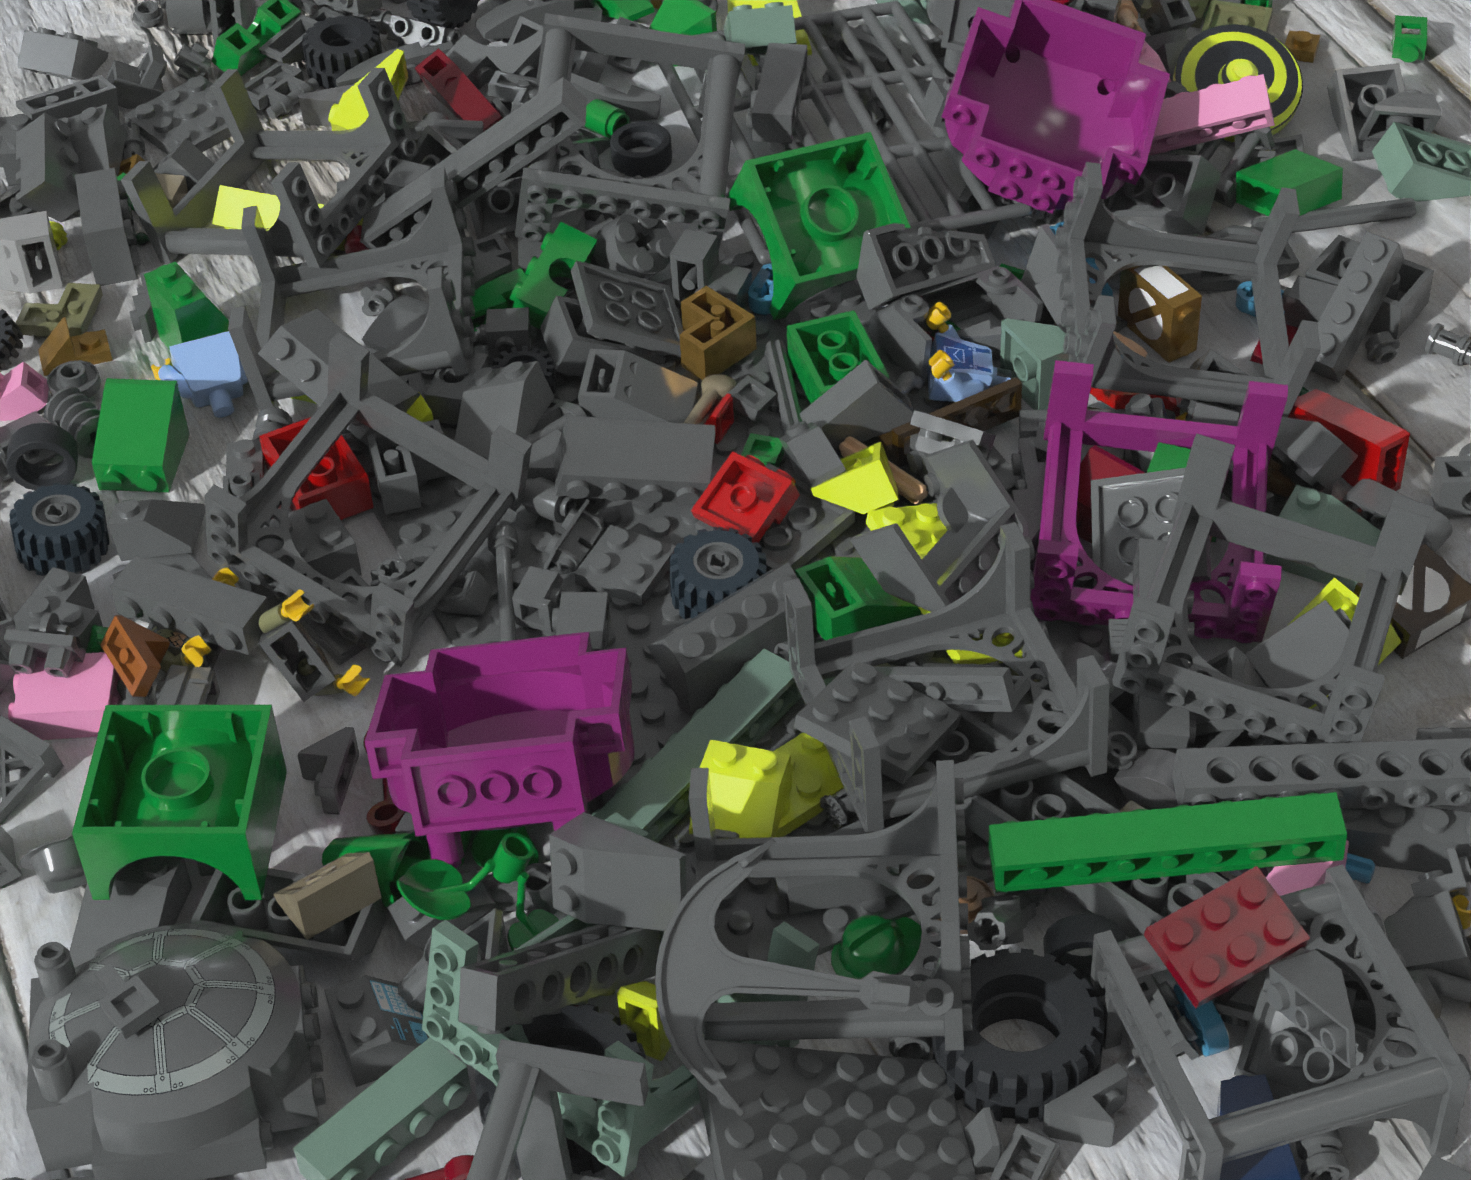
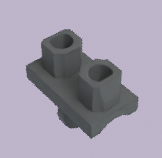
[4,612,86,678]

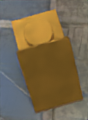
[38,317,113,376]

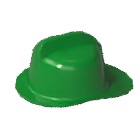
[831,915,922,980]

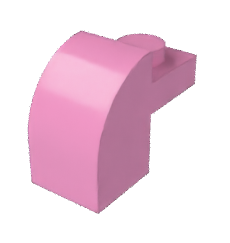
[0,362,49,421]

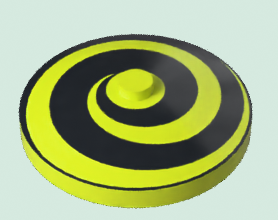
[1173,24,1303,142]

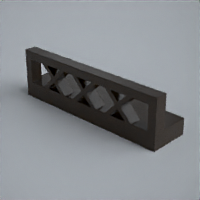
[879,377,1022,467]

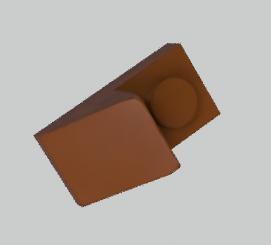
[100,615,170,697]

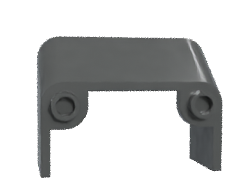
[869,267,1043,385]
[850,439,1028,612]

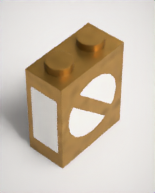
[1118,265,1202,363]

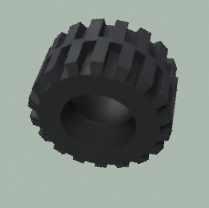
[406,0,480,29]
[302,15,383,89]

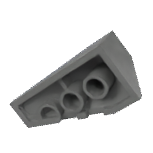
[857,223,997,310]

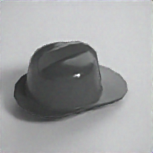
[20,834,87,894]

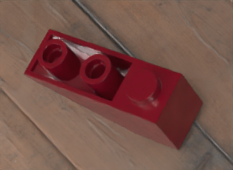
[415,48,503,131]

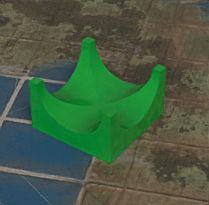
[727,132,911,320]

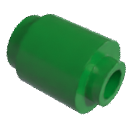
[584,99,630,139]

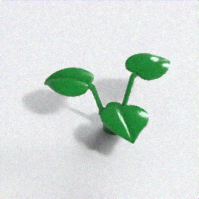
[397,826,559,951]

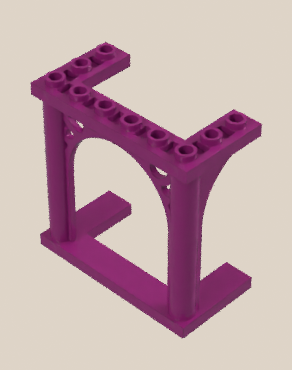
[1030,360,1288,643]

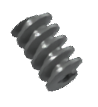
[44,386,100,459]

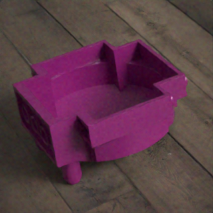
[941,0,1170,214]
[365,632,635,868]

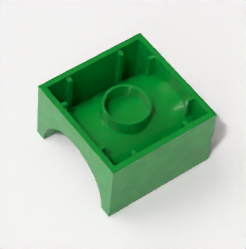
[72,704,287,900]

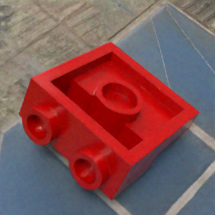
[691,451,800,543]

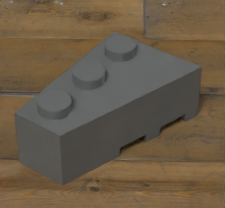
[16,113,81,222]

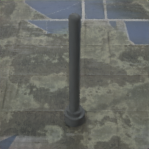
[487,525,518,642]

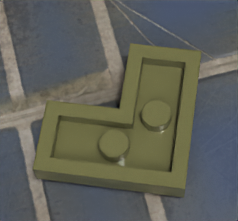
[16,283,103,337]

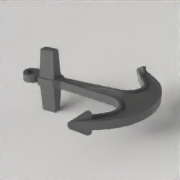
[655,838,954,1117]

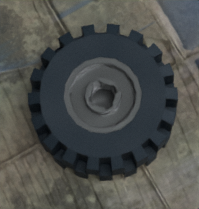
[9,483,110,576]
[670,527,767,620]

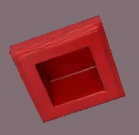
[702,393,734,444]

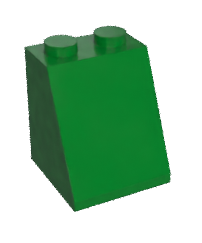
[144,261,230,350]
[92,378,190,493]

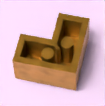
[679,286,757,380]

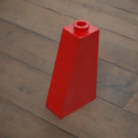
[1287,389,1410,491]

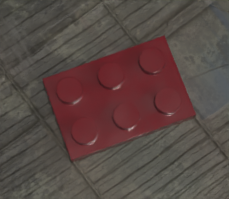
[1144,866,1310,1009]

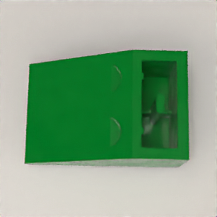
[795,556,923,641]

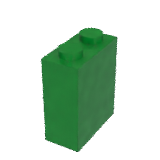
[1236,149,1343,216]

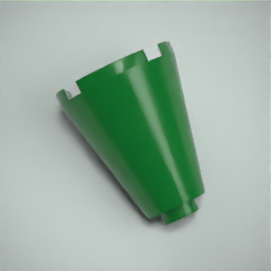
[322,832,431,910]

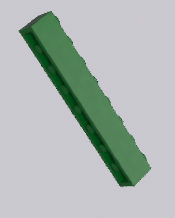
[989,792,1347,893]

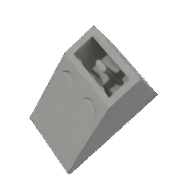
[0,211,63,294]

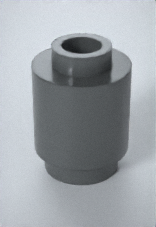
[521,477,577,523]

